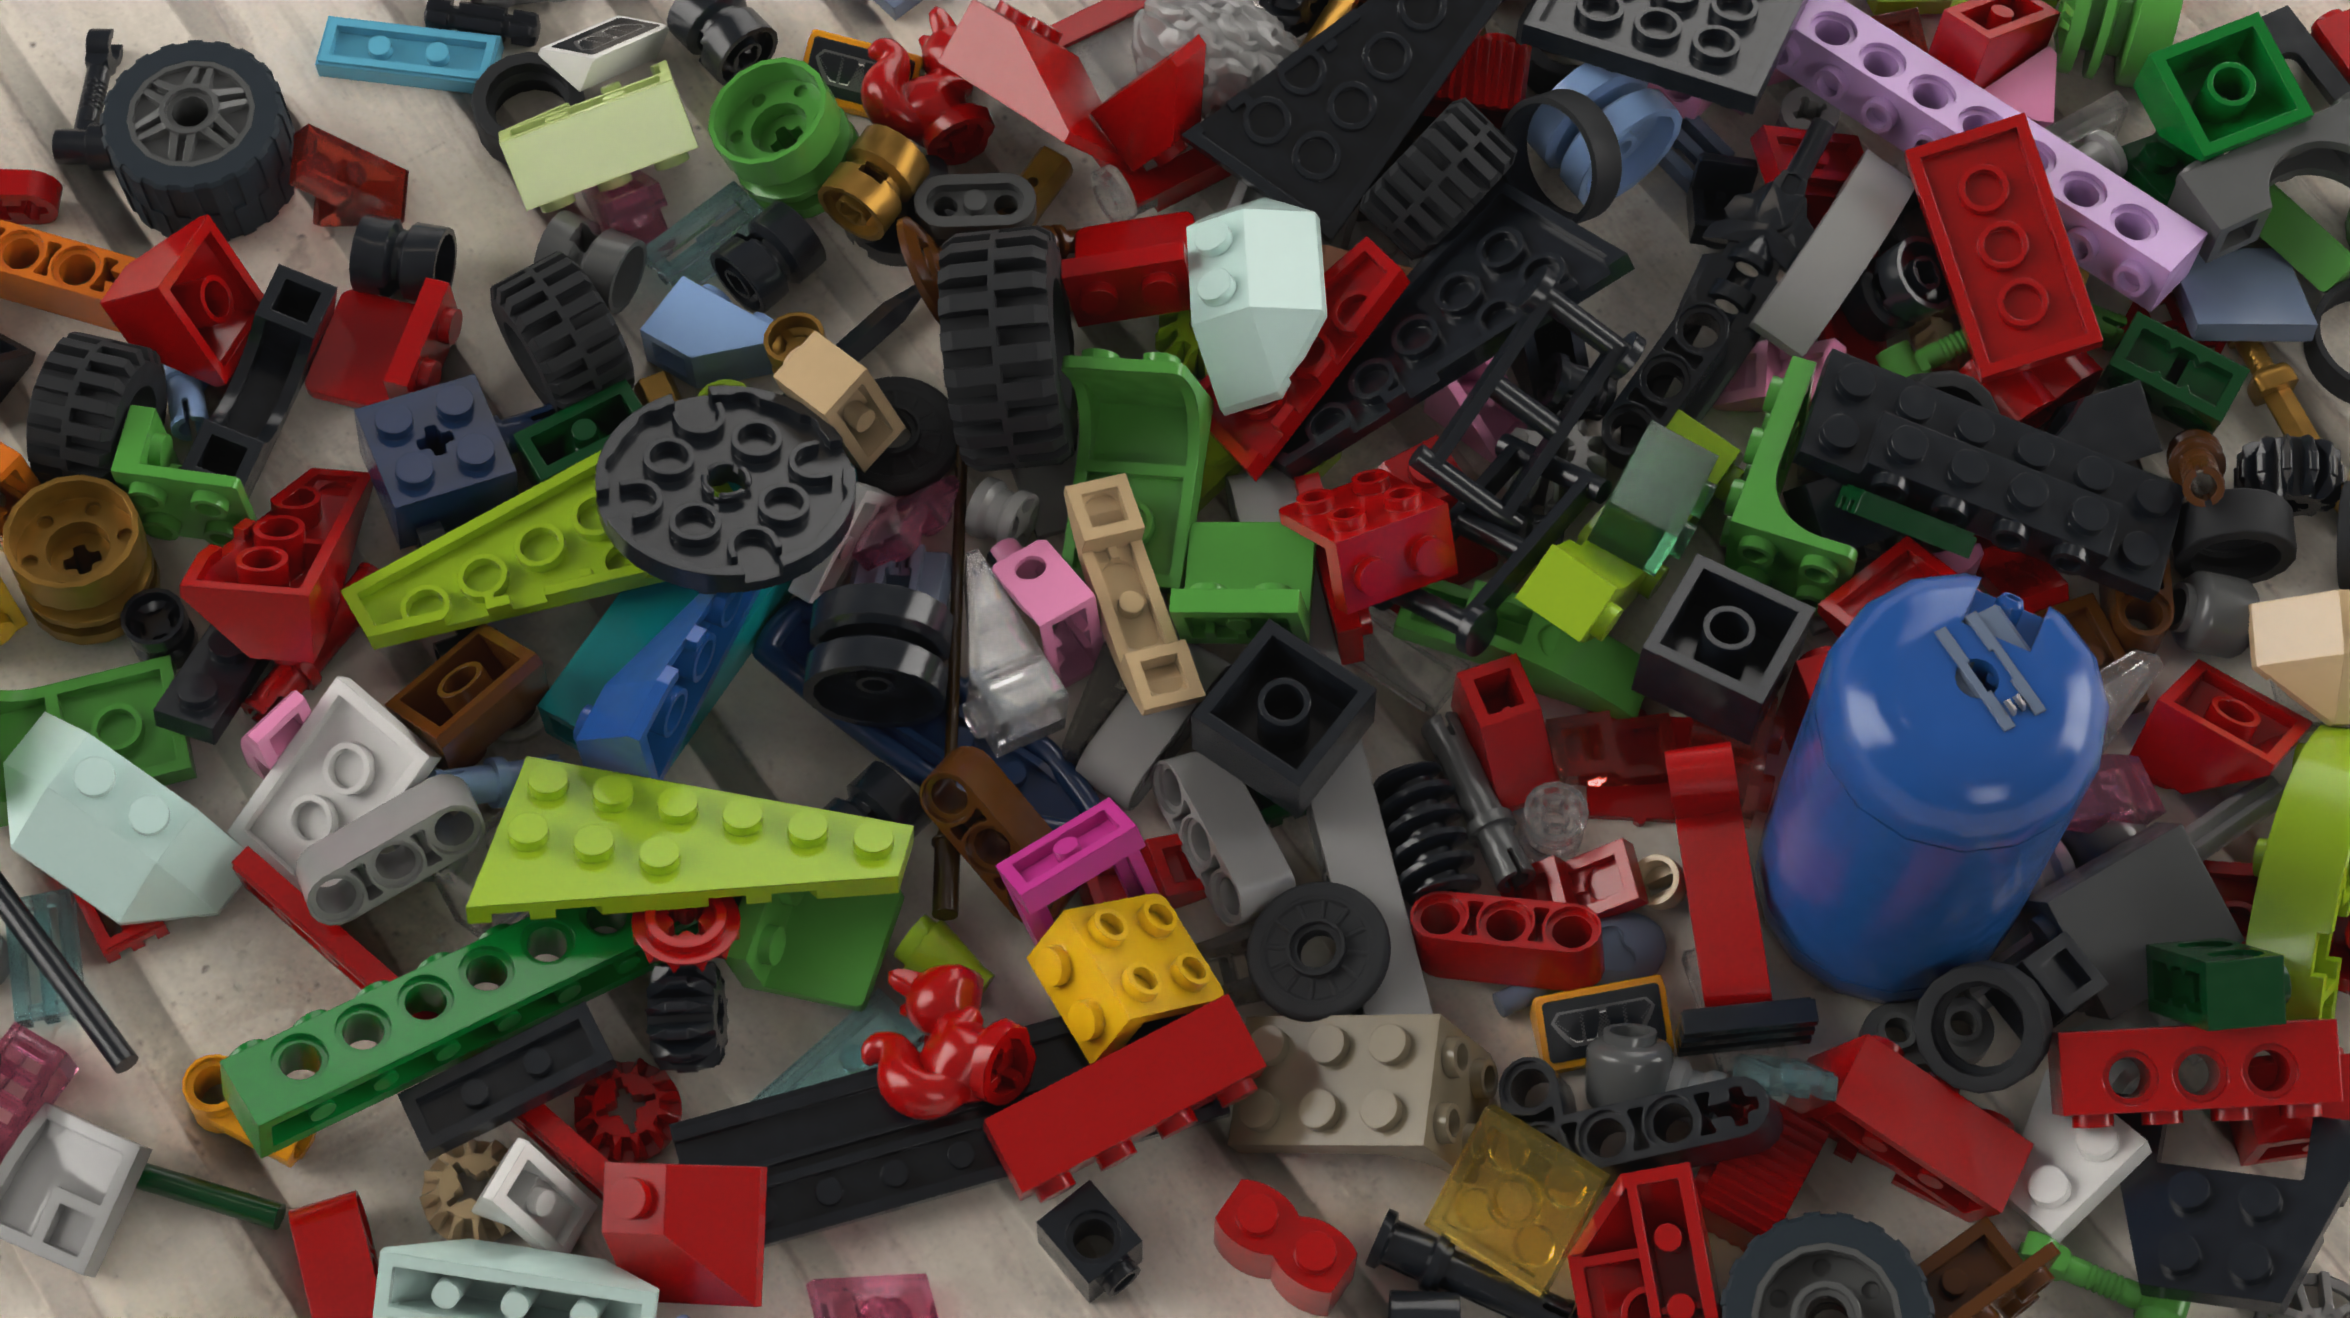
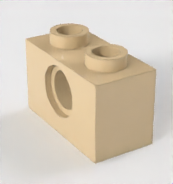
[773,330,906,473]

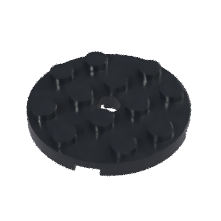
[595,385,856,594]

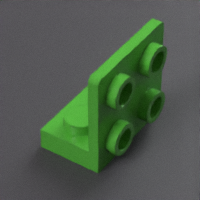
[111,405,258,547]
[1169,522,1317,644]
[724,890,904,1012]

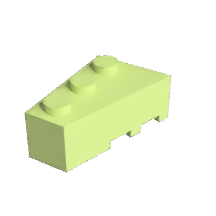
[498,60,699,213]

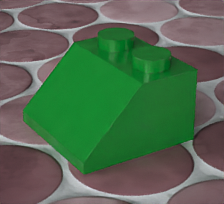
[2133,12,2314,162]

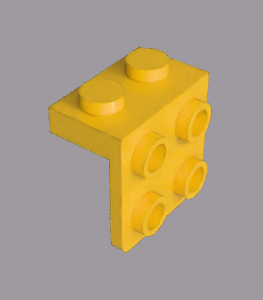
[1026,893,1224,1064]

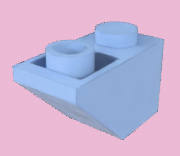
[640,276,774,389]

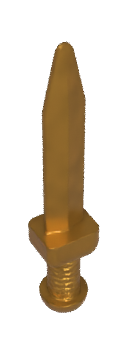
[2227,341,2343,513]

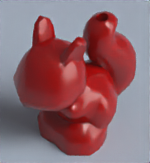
[861,6,995,165]
[861,964,1037,1120]

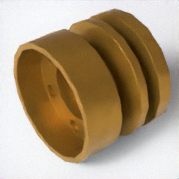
[3,474,160,645]

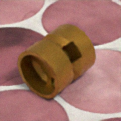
[817,124,930,241]

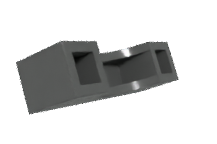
[2167,91,2350,263]

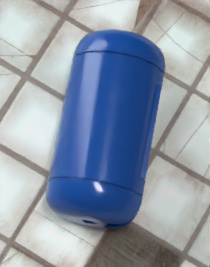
[1755,573,2109,1004]

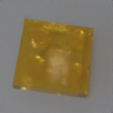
[1424,1104,1611,1298]

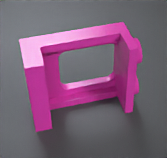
[995,797,1160,946]

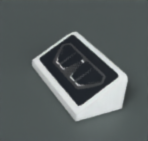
[538,15,669,92]

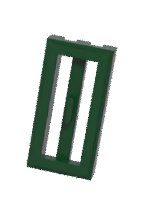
[1834,484,1977,559]

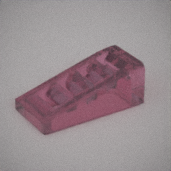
[0,1022,79,1164]

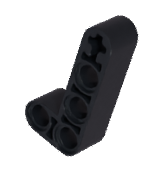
[1499,1057,1783,1197]

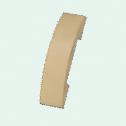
[1064,473,1206,716]

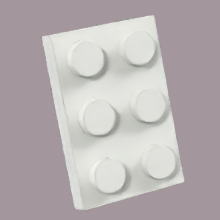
[227,676,442,892]

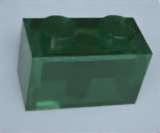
[1587,420,1719,577]

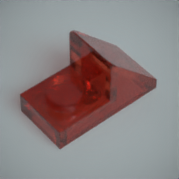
[289,124,409,227]

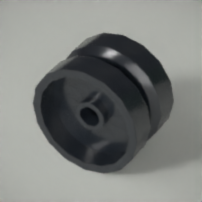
[803,583,954,728]

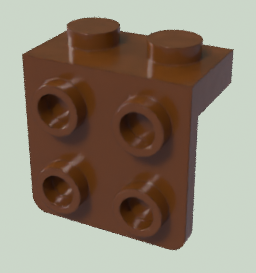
[1917,1216,2061,1318]

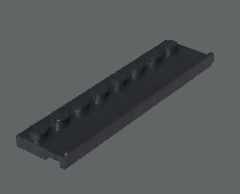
[669,1012,1231,1248]

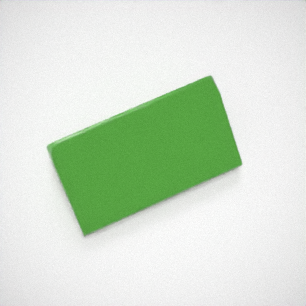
[2259,184,2350,293]

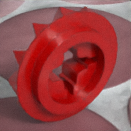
[631,897,741,973]
[574,1058,682,1163]

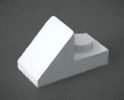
[471,1138,598,1254]

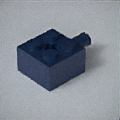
[354,374,555,550]

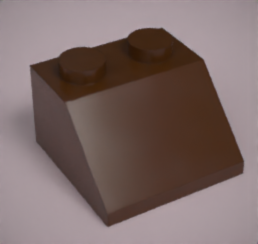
[384,624,549,770]

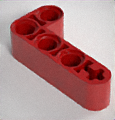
[1664,741,1773,1007]

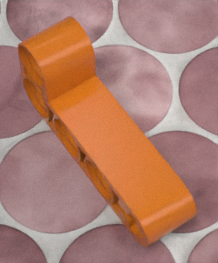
[0,219,137,332]

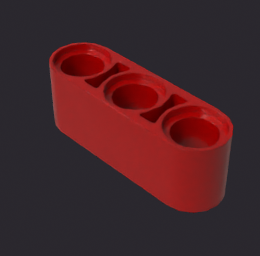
[1410,891,1605,991]
[288,1190,379,1318]

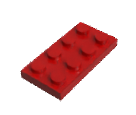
[1904,112,2104,384]

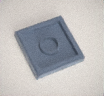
[2172,248,2318,342]

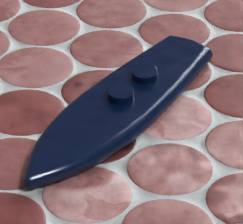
[752,596,1102,830]

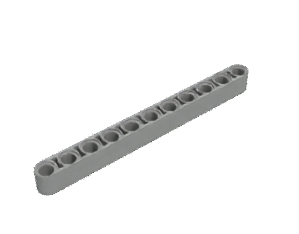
[1225,467,1433,1015]

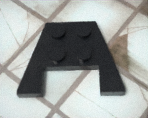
[2116,1093,2350,1315]

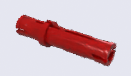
[241,562,379,723]

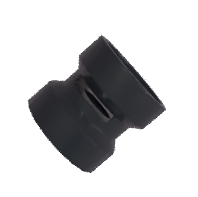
[121,588,199,670]

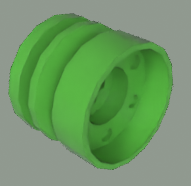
[2053,0,2183,89]
[708,57,859,219]

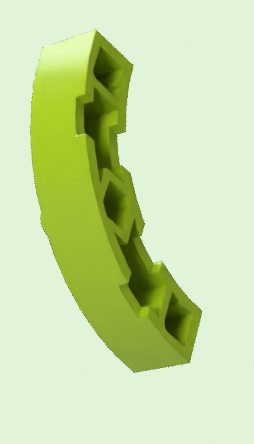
[1515,409,1745,643]
[2246,725,2350,1020]

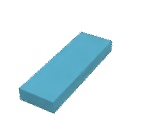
[315,16,504,94]

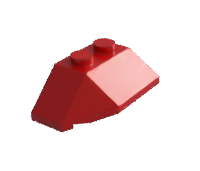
[1567,1162,1722,1318]

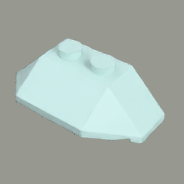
[1186,197,1327,416]
[3,712,244,926]
[372,1238,660,1318]

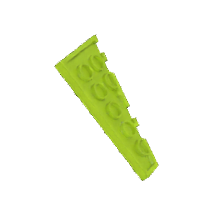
[340,450,733,650]
[466,756,914,924]

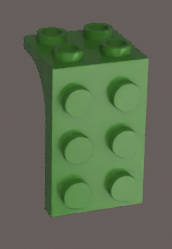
[1061,348,1214,594]
[1719,355,1858,617]
[0,655,197,827]

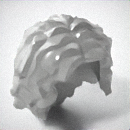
[1131,0,1299,120]

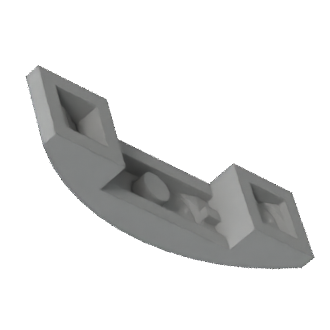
[1749,149,1914,358]

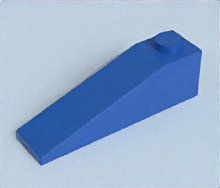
[573,589,761,780]

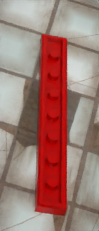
[231,846,610,1202]

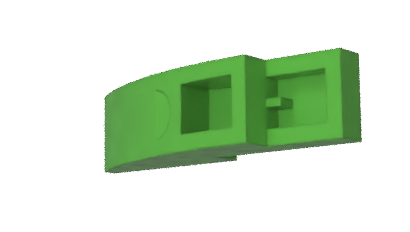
[1393,579,1645,725]

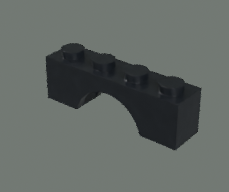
[181,264,338,498]

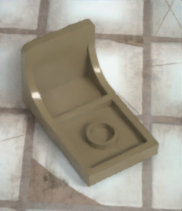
[1228,1014,1498,1183]

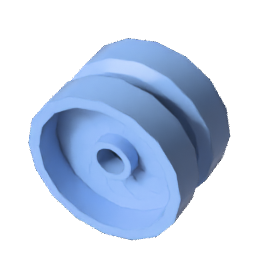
[1527,63,1682,205]

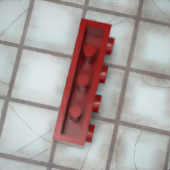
[983,994,1267,1203]

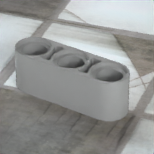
[1075,632,1231,811]
[1152,751,1296,927]
[295,774,485,925]

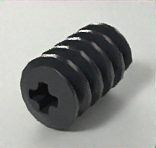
[1373,761,1482,906]

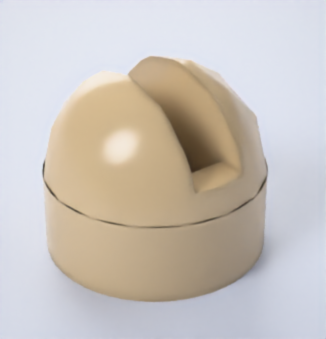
[1638,854,1687,910]

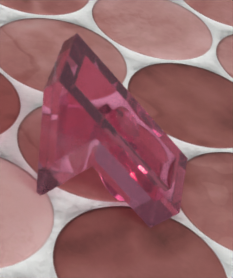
[581,169,671,251]
[806,1273,938,1318]

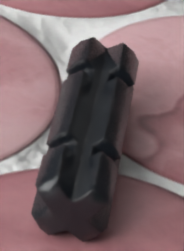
[424,0,541,47]

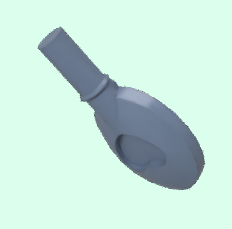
[1492,912,1667,1018]

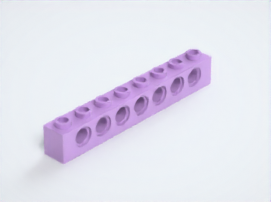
[1776,0,2208,313]

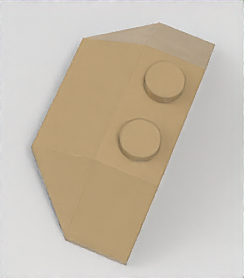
[2248,589,2350,727]

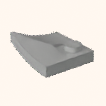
[0,1102,153,1277]

